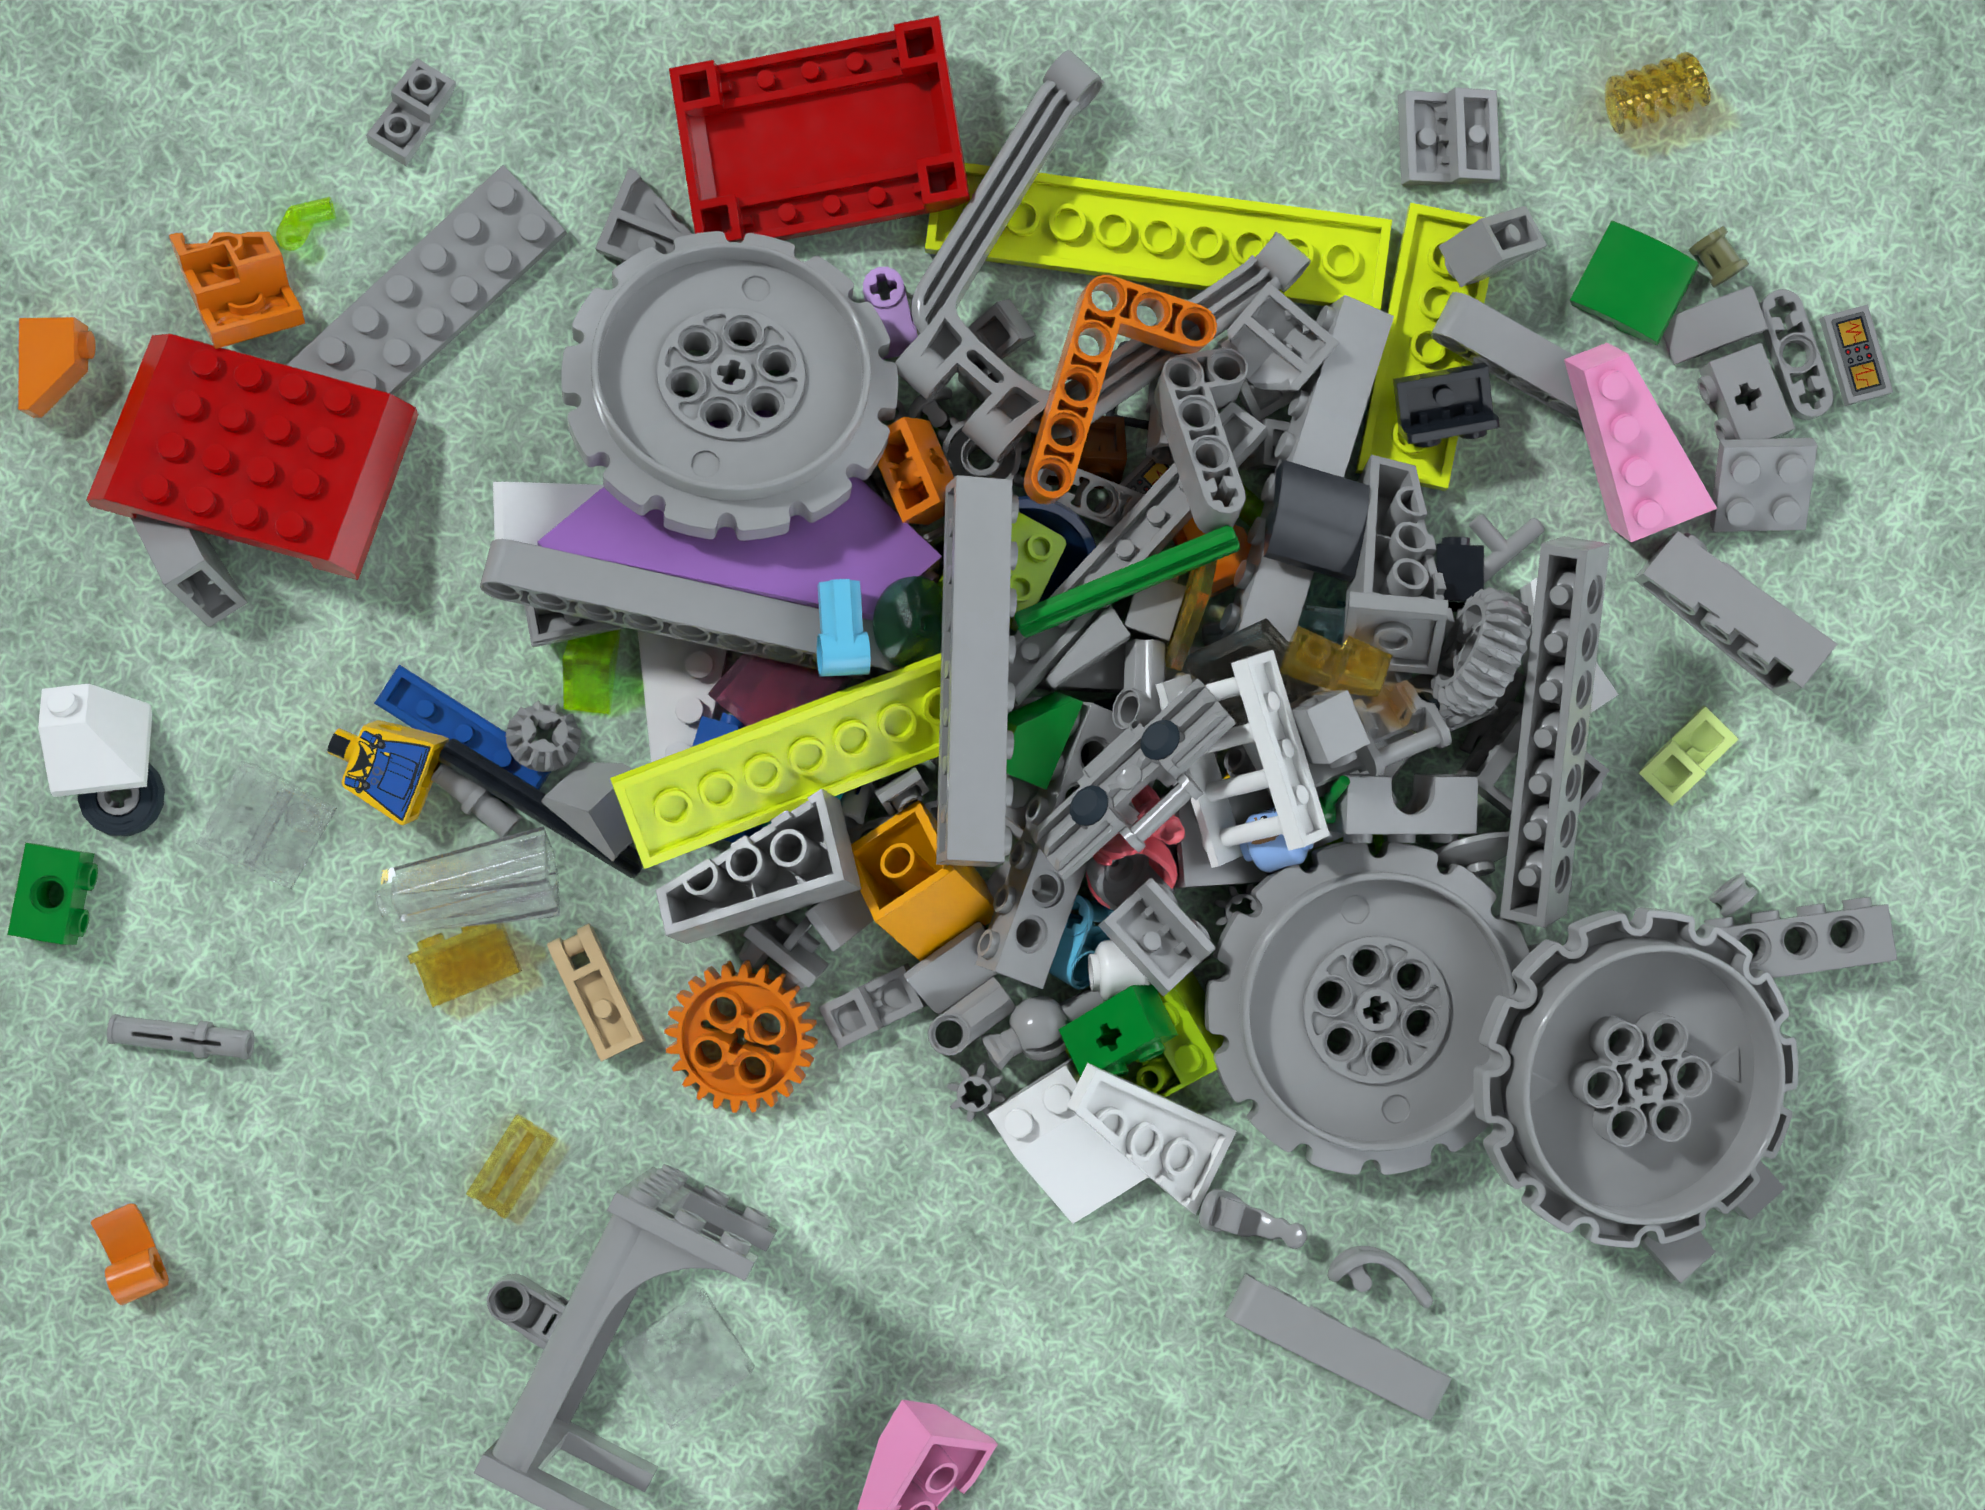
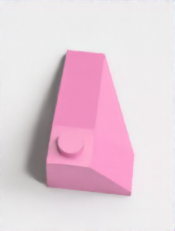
[857,1400,998,1510]

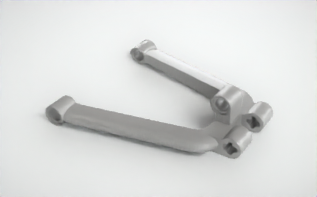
[895,50,1311,463]

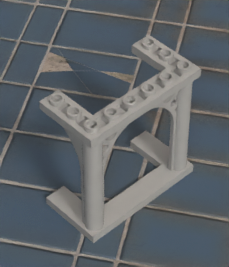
[474,1164,777,1510]

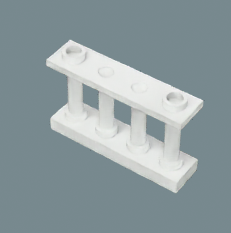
[1156,650,1330,868]

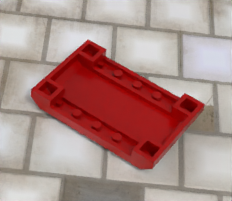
[669,16,970,243]
[86,333,419,580]

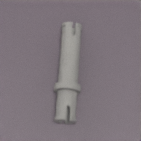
[107,1014,254,1060]

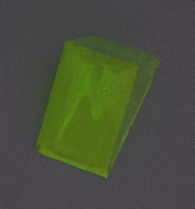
[562,629,621,715]

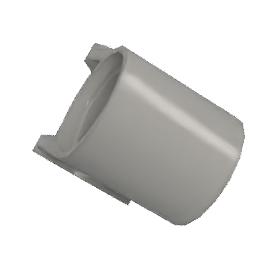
[487,1273,569,1349]

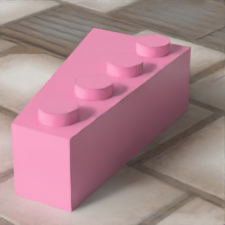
[1564,343,1717,542]

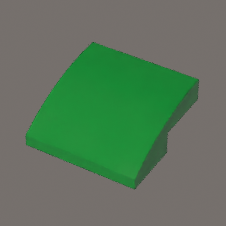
[1570,220,1699,346]

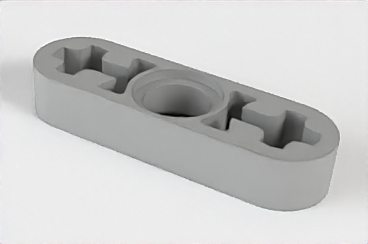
[1759,289,1833,420]

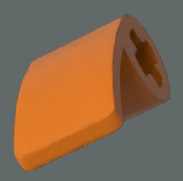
[91,1203,169,1306]

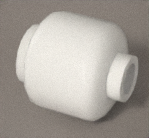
[1088,940,1150,1001]

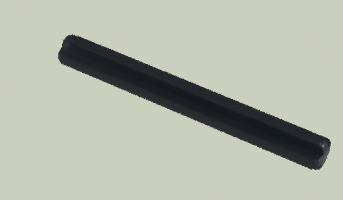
[438,739,643,878]

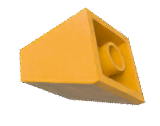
[851,800,995,962]

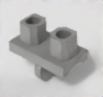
[739,914,829,991]

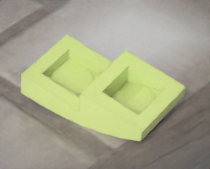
[1638,705,1739,806]

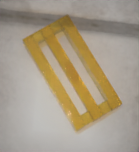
[466,1114,558,1219]

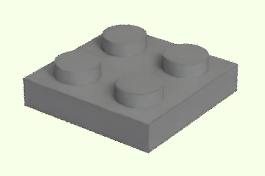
[1710,438,1818,532]
[1340,592,1448,675]

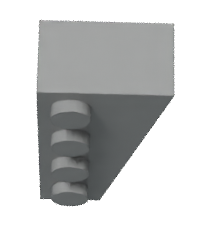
[1344,455,1455,640]
[1634,531,1838,695]
[656,789,862,944]

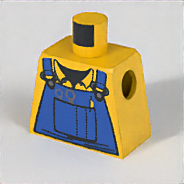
[327,720,449,826]

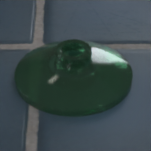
[873,576,943,668]

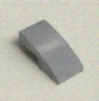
[1663,286,1768,365]
[818,963,927,1049]

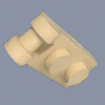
[547,923,646,1061]

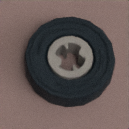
[78,763,165,836]

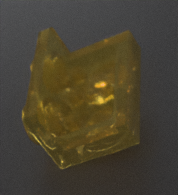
[407,915,522,1008]

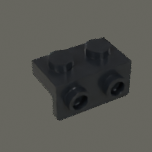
[1393,362,1500,448]

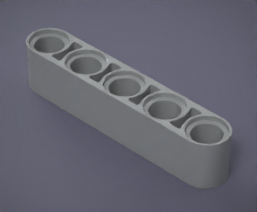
[1430,292,1582,425]
[1224,1273,1452,1421]

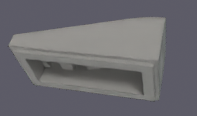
[1044,606,1130,692]

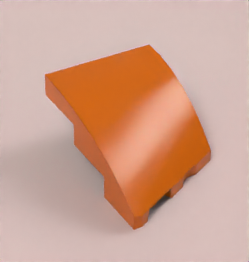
[169,232,305,349]

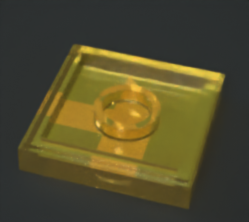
[1164,560,1217,671]

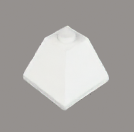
[38,684,152,797]

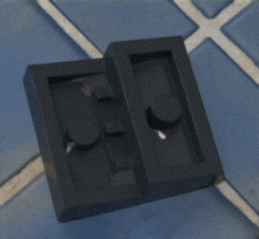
[1263,460,1370,582]

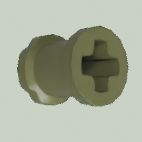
[1689,226,1749,288]

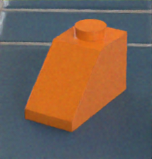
[18,317,96,418]

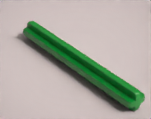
[1015,525,1240,638]

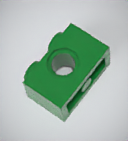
[7,842,98,945]

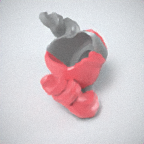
[1086,785,1185,910]

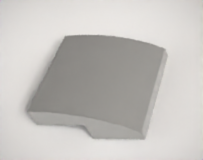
[1398,87,1500,186]

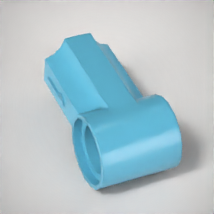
[816,579,871,677]

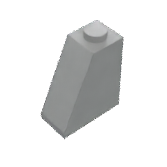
[131,514,248,627]

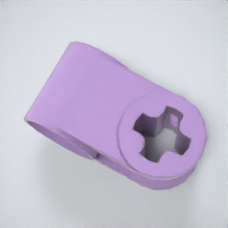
[863,267,918,359]

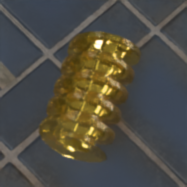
[1604,52,1711,135]

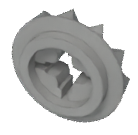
[506,700,581,772]

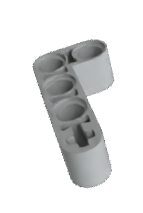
[1154,348,1248,534]

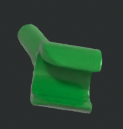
[1318,775,1350,824]

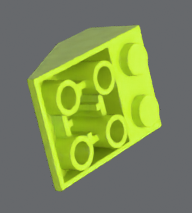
[1065,971,1223,1097]

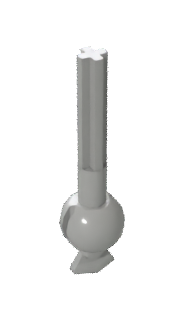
[981,955,1211,1070]

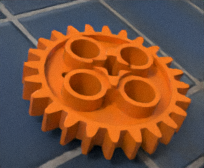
[664,960,818,1113]

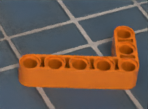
[1024,275,1217,505]

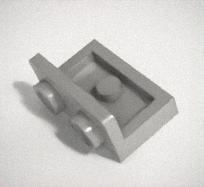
[1098,878,1216,996]

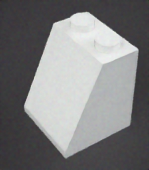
[493,482,604,546]

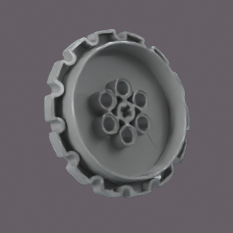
[561,231,898,541]
[1204,840,1530,1175]
[1473,907,1798,1248]

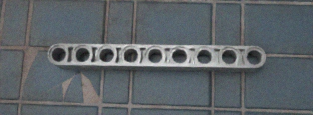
[480,539,905,681]

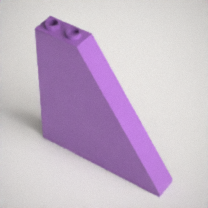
[537,382,942,625]

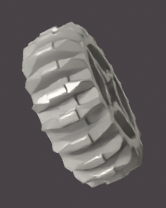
[1431,587,1531,717]

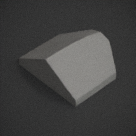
[1227,282,1340,392]
[541,762,633,861]

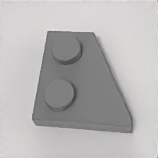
[595,168,692,263]

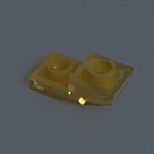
[1279,626,1393,697]

